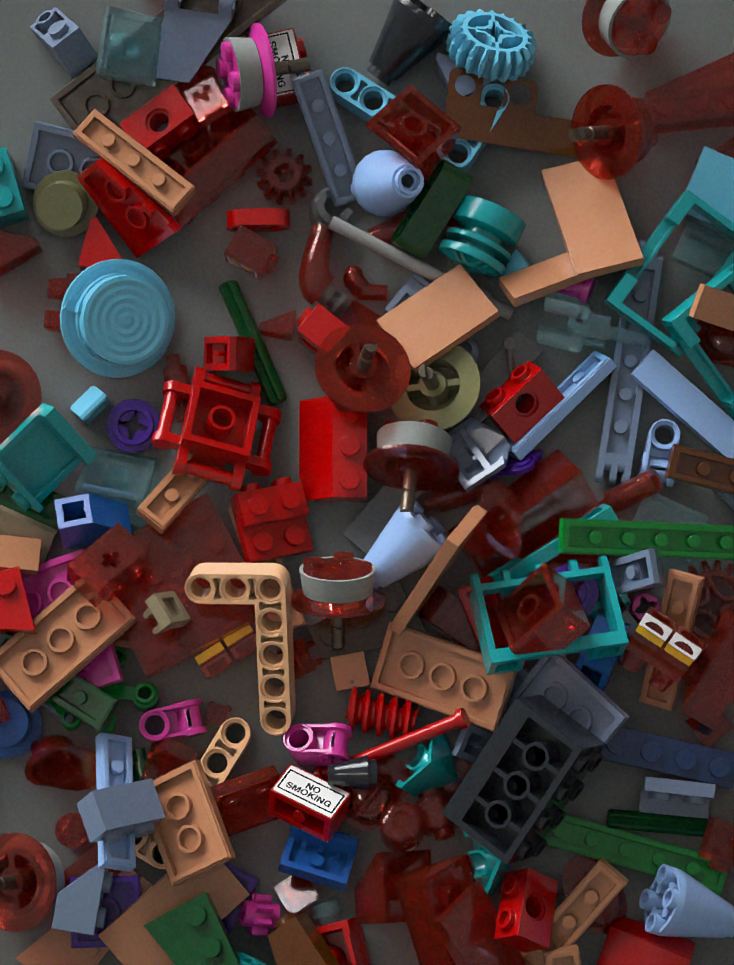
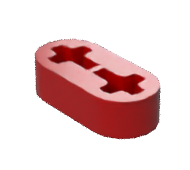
[226,208,290,232]

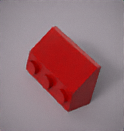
[299,395,367,502]

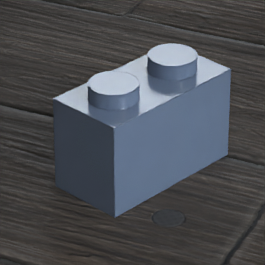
[77,778,166,844]

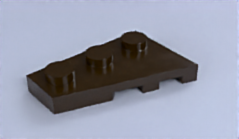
[307,581,427,659]

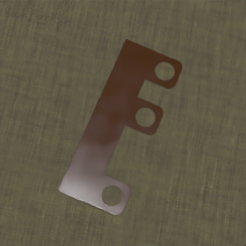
[442,67,626,165]

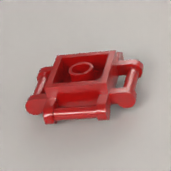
[151,366,282,492]

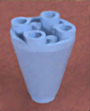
[350,150,424,217]
[363,499,447,591]
[639,864,734,938]

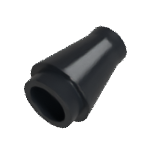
[327,756,377,791]

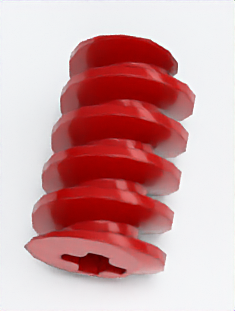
[344,686,419,740]

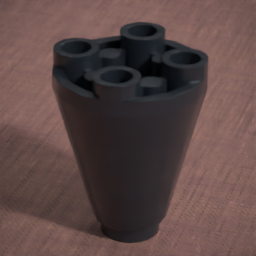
[367,0,452,86]

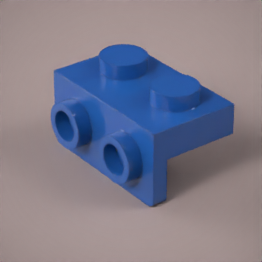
[278,825,360,891]

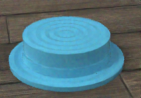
[60,259,176,378]

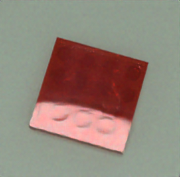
[87,493,271,678]

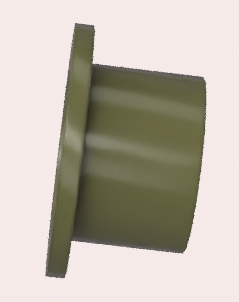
[32,170,99,237]

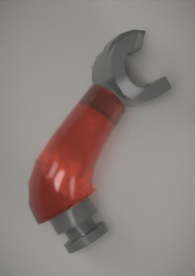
[298,187,353,314]

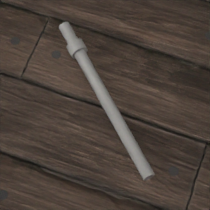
[328,216,514,320]

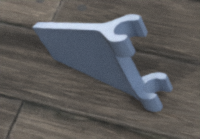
[156,0,236,83]

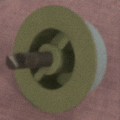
[386,345,481,430]

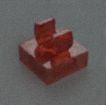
[276,638,323,681]

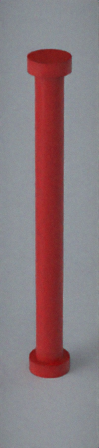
[313,708,470,781]

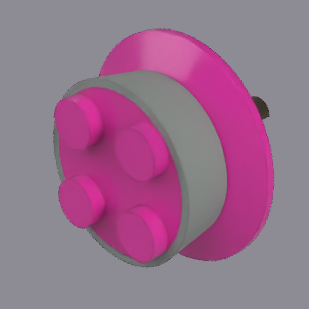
[216,23,310,118]

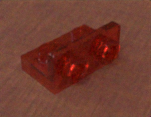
[210,765,280,837]

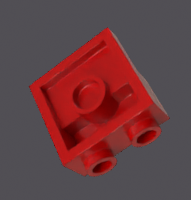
[230,477,314,563]

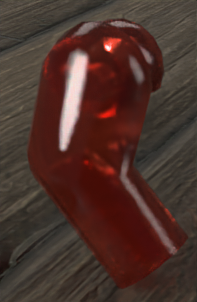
[343,265,388,302]

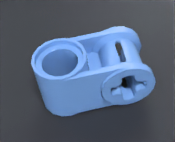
[638,419,680,487]

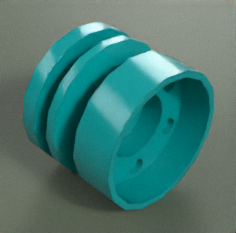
[438,195,526,279]

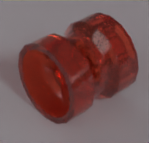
[55,813,89,848]

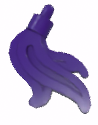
[491,449,544,479]

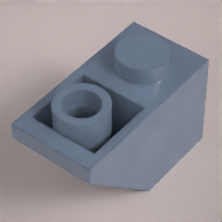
[30,7,100,78]
[52,864,113,935]

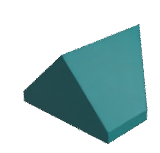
[395,724,458,796]
[463,831,513,899]

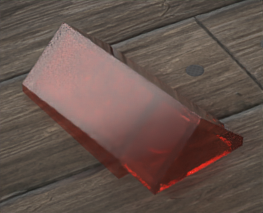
[448,449,599,578]

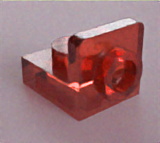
[183,76,232,127]

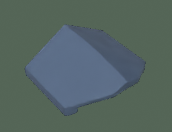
[447,417,511,493]

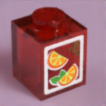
[224,225,279,281]

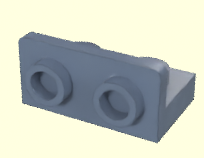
[639,777,716,819]

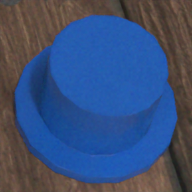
[0,690,43,759]

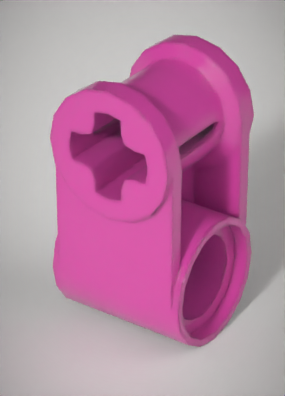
[139,698,208,742]
[283,722,353,767]

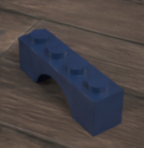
[601,727,734,789]

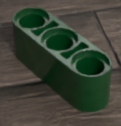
[391,159,473,260]

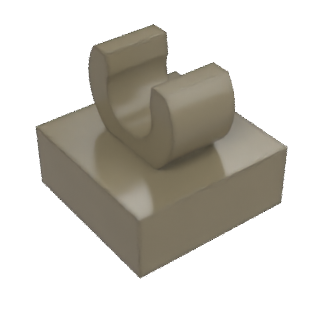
[143,591,191,634]

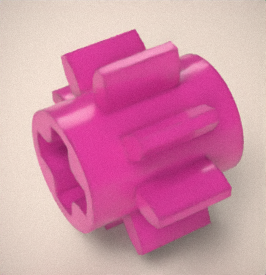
[239,893,280,937]

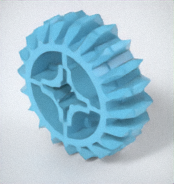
[446,9,537,83]

